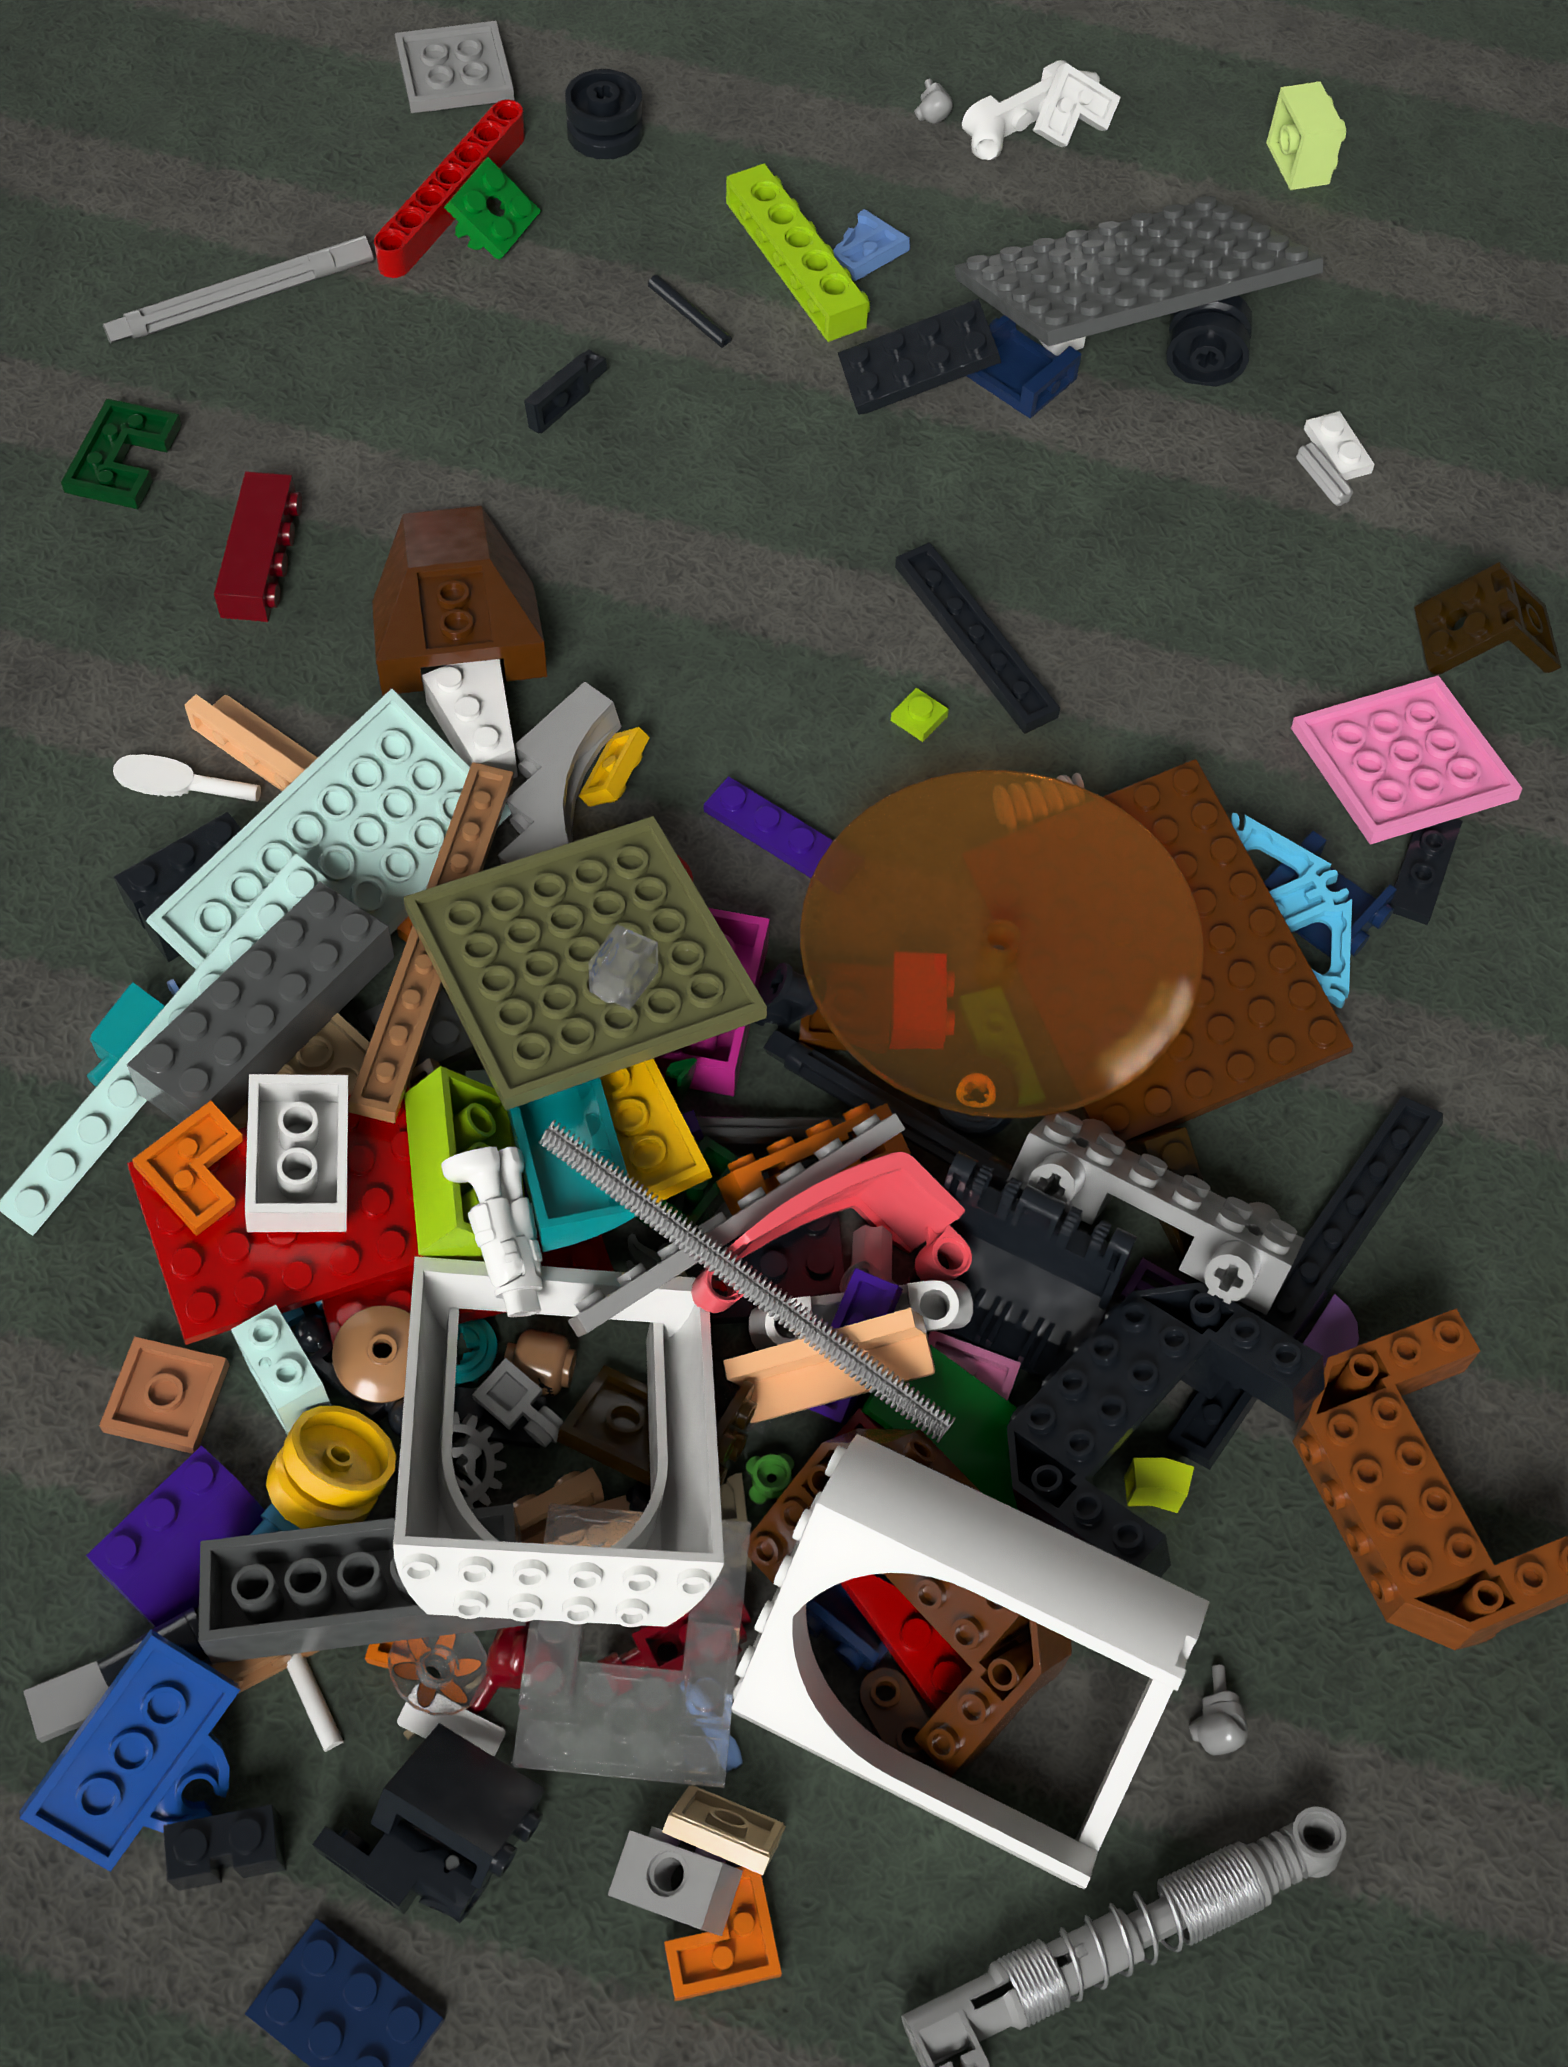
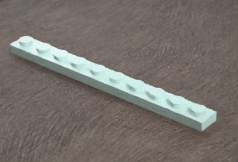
[0,854,331,1236]

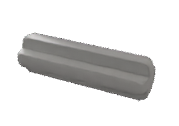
[1296,442,1353,506]

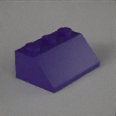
[86,1445,265,1628]

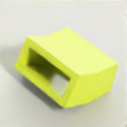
[1124,1457,1194,1513]

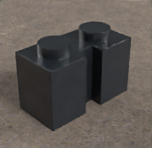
[163,1805,286,1891]

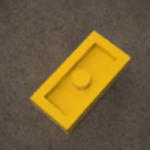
[579,727,650,807]

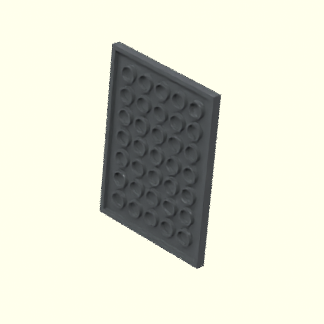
[954,196,1323,346]

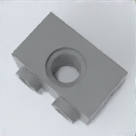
[608,1826,743,1936]

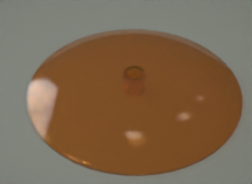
[800,770,1204,1118]

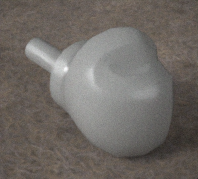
[914,79,953,124]
[1188,1665,1248,1755]

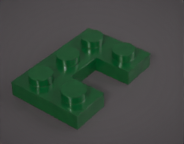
[61,398,182,509]

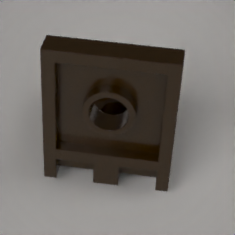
[1414,562,1562,675]

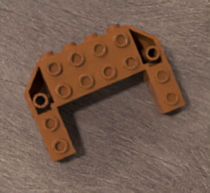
[1292,1309,1568,1650]

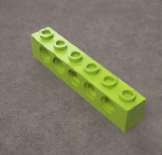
[726,163,870,342]

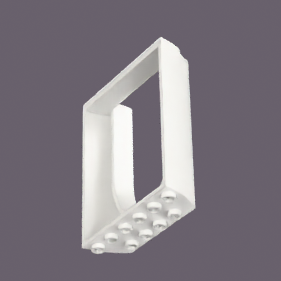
[393,1256,724,1627]
[731,1434,1210,1889]

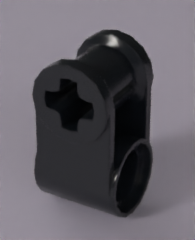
[755,963,826,1029]

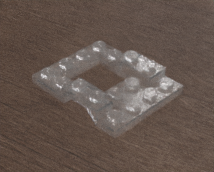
[512,1503,751,1788]

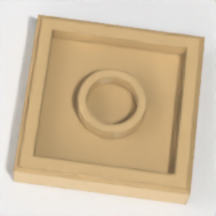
[662,1785,786,1875]

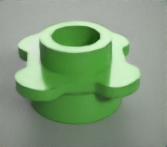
[746,1453,794,1504]

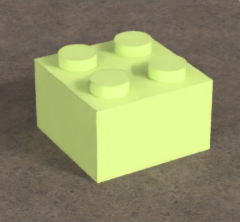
[1267,81,1346,190]

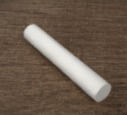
[287,1653,343,1752]

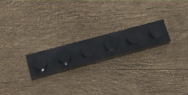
[895,542,1060,734]

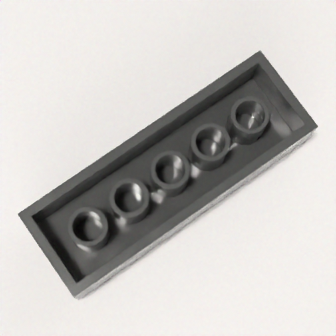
[126,882,394,1124]
[198,1504,526,1664]

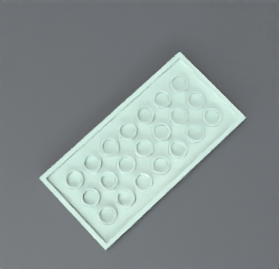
[146,689,511,969]

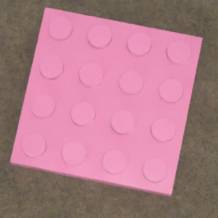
[1291,675,1522,845]

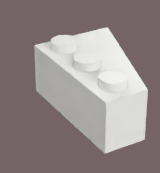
[422,659,518,779]

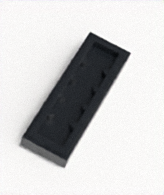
[1389,818,1463,925]

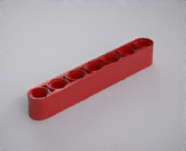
[374,100,525,278]

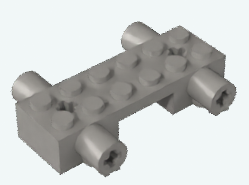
[1007,1111,1304,1315]

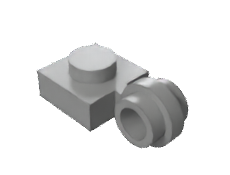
[472,1358,564,1448]

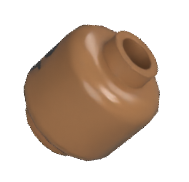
[504,1329,577,1397]

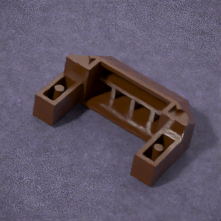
[740,1429,1072,1777]

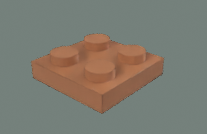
[99,1336,230,1454]

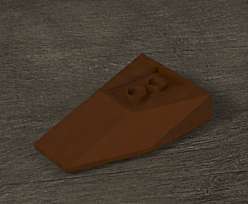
[372,506,547,696]

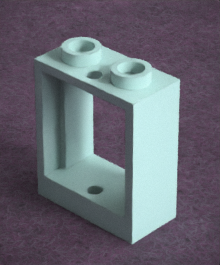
[231,1304,331,1435]

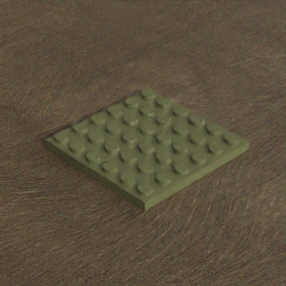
[403,816,767,1111]

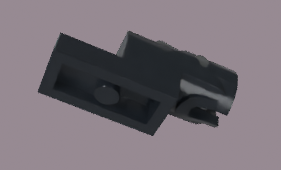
[312,1821,490,1923]

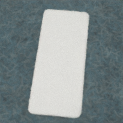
[397,1686,505,1756]

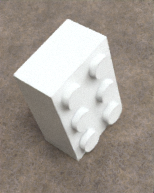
[245,1074,348,1232]

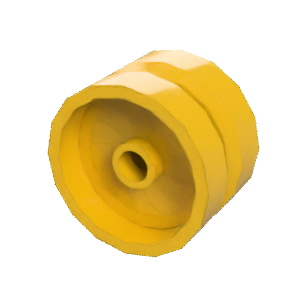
[266,1406,396,1529]

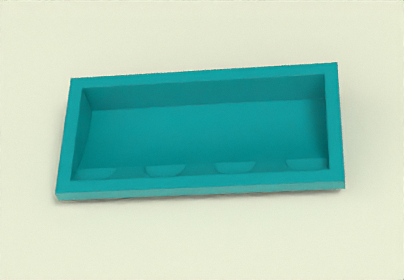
[507,1077,636,1252]

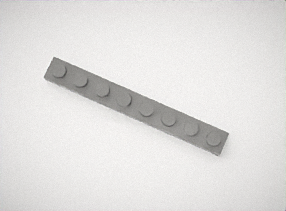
[568,1113,905,1337]

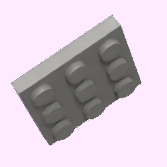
[394,21,514,113]

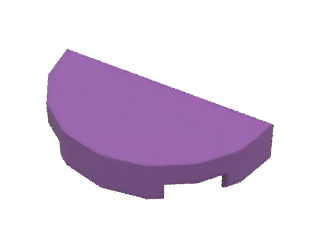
[1303,1294,1359,1365]

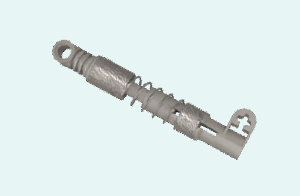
[901,1806,1346,2067]

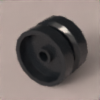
[565,69,643,160]
[1166,296,1252,387]

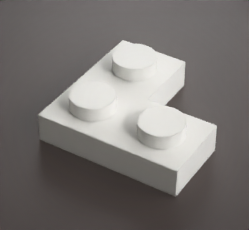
[1033,63,1120,147]

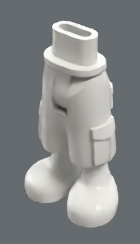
[441,1147,543,1317]

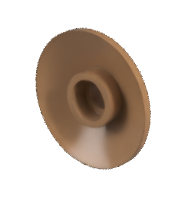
[332,1306,410,1403]

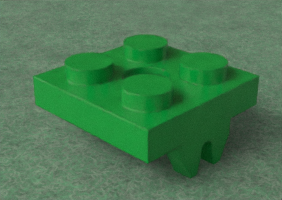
[444,157,541,260]

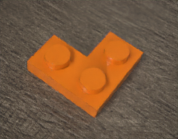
[132,1100,243,1236]
[664,1866,782,2001]

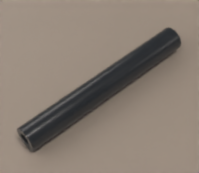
[648,275,732,348]

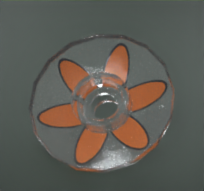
[388,1632,487,1716]

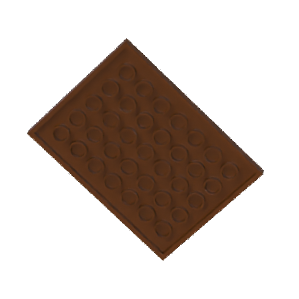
[961,759,1353,1147]

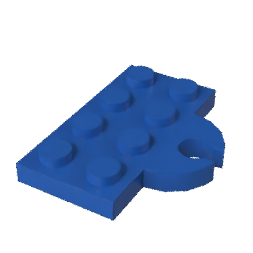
[19,1629,240,1872]

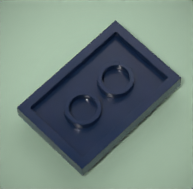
[245,1919,445,2067]

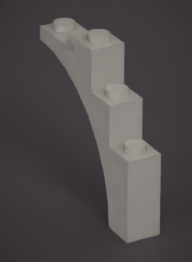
[498,682,622,865]

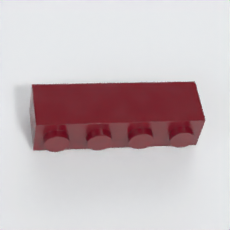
[214,471,302,622]

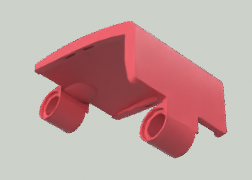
[691,1152,972,1313]

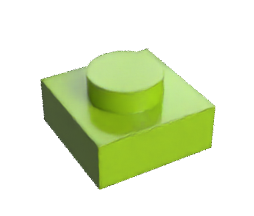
[891,688,949,742]

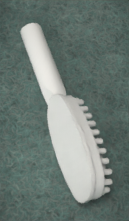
[113,754,261,802]

